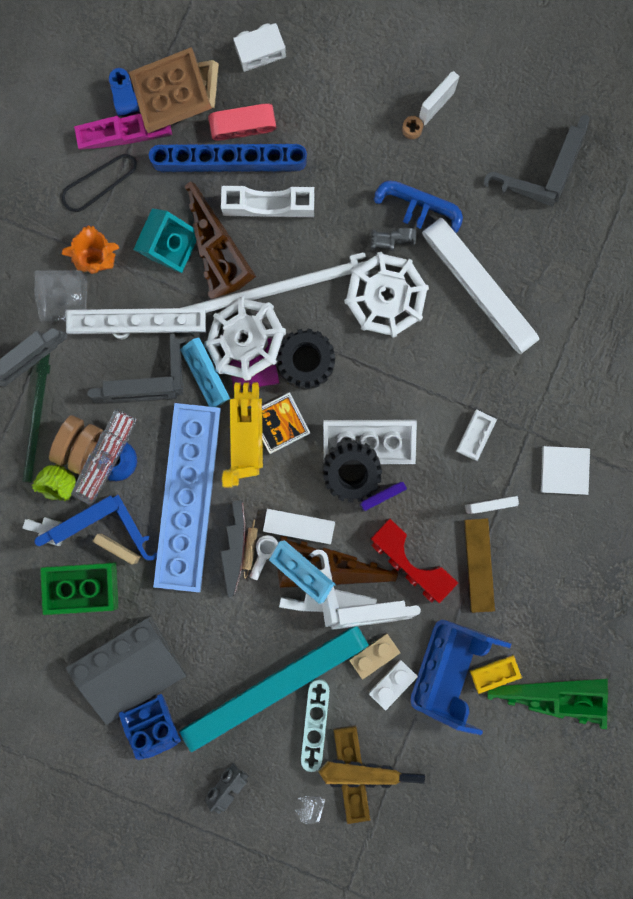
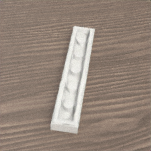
[66,308,206,334]

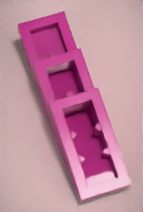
[74,113,172,150]

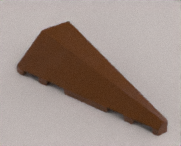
[185,181,256,299]
[278,535,398,588]

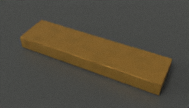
[464,518,495,613]
[333,725,370,824]

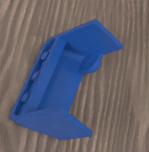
[411,620,511,735]

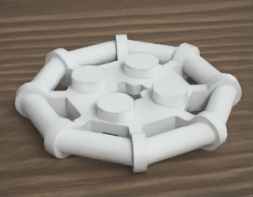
[344,252,429,338]
[204,297,286,381]

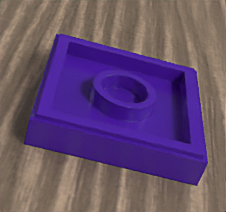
[360,481,407,511]

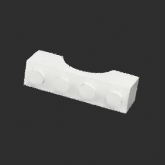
[221,186,314,217]

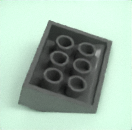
[66,616,187,725]

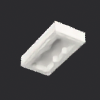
[456,410,497,461]

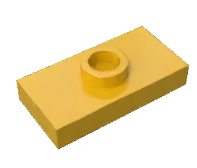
[469,655,522,694]

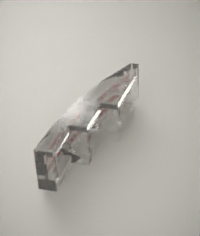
[71,409,138,505]

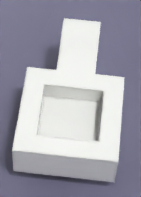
[23,517,63,546]

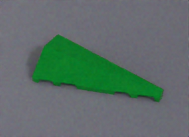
[488,679,608,729]

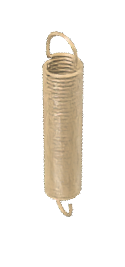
[242,519,258,578]

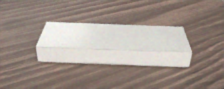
[263,509,335,544]

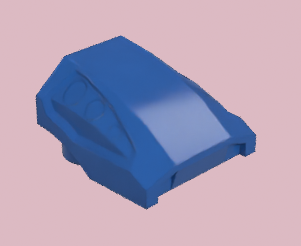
[119,694,181,760]

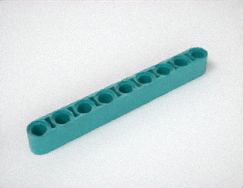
[179,626,369,752]

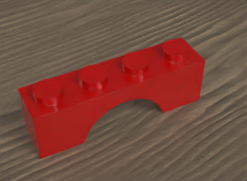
[370,519,458,604]

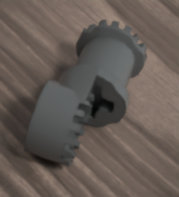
[371,228,416,251]

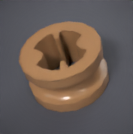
[402,116,423,139]

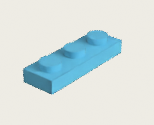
[180,338,230,407]
[269,541,335,604]

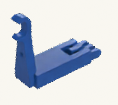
[35,495,157,560]

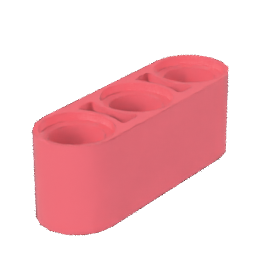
[208,104,276,141]

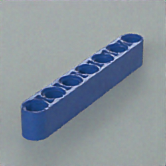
[149,144,307,172]

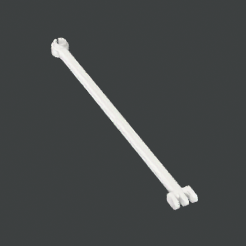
[113,253,371,340]

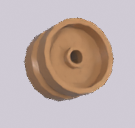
[49,415,103,475]

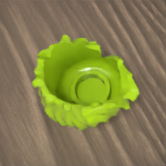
[32,464,76,501]

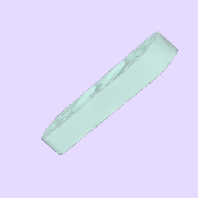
[301,679,329,772]

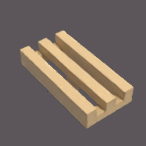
[93,533,141,565]

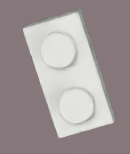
[369,659,418,710]

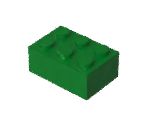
[41,562,119,615]

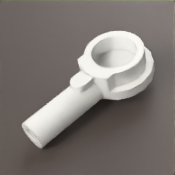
[249,535,278,580]

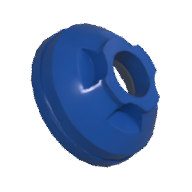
[95,442,137,481]

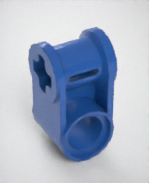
[109,68,140,117]

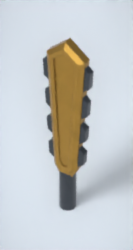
[318,759,425,788]

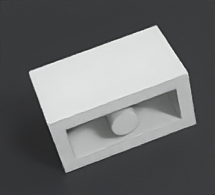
[233,23,286,72]

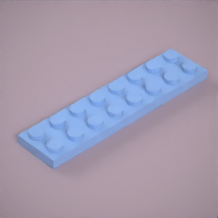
[153,403,221,592]

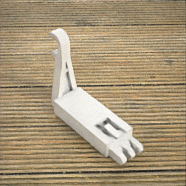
[310,550,421,630]

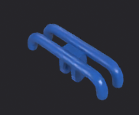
[374,180,463,233]

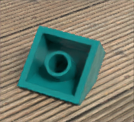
[133,208,197,273]

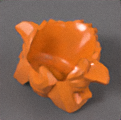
[61,225,119,274]

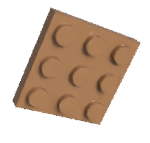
[129,47,212,133]

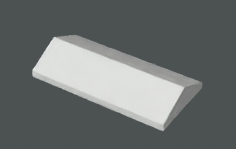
[323,420,417,464]

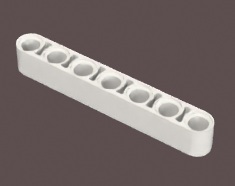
[422,218,539,354]

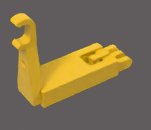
[222,382,263,487]

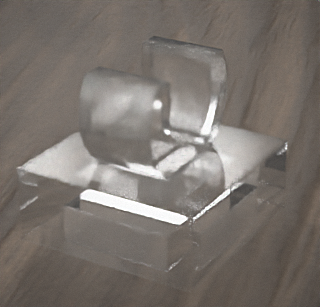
[295,796,325,824]

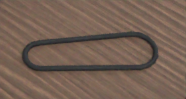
[62,154,136,212]

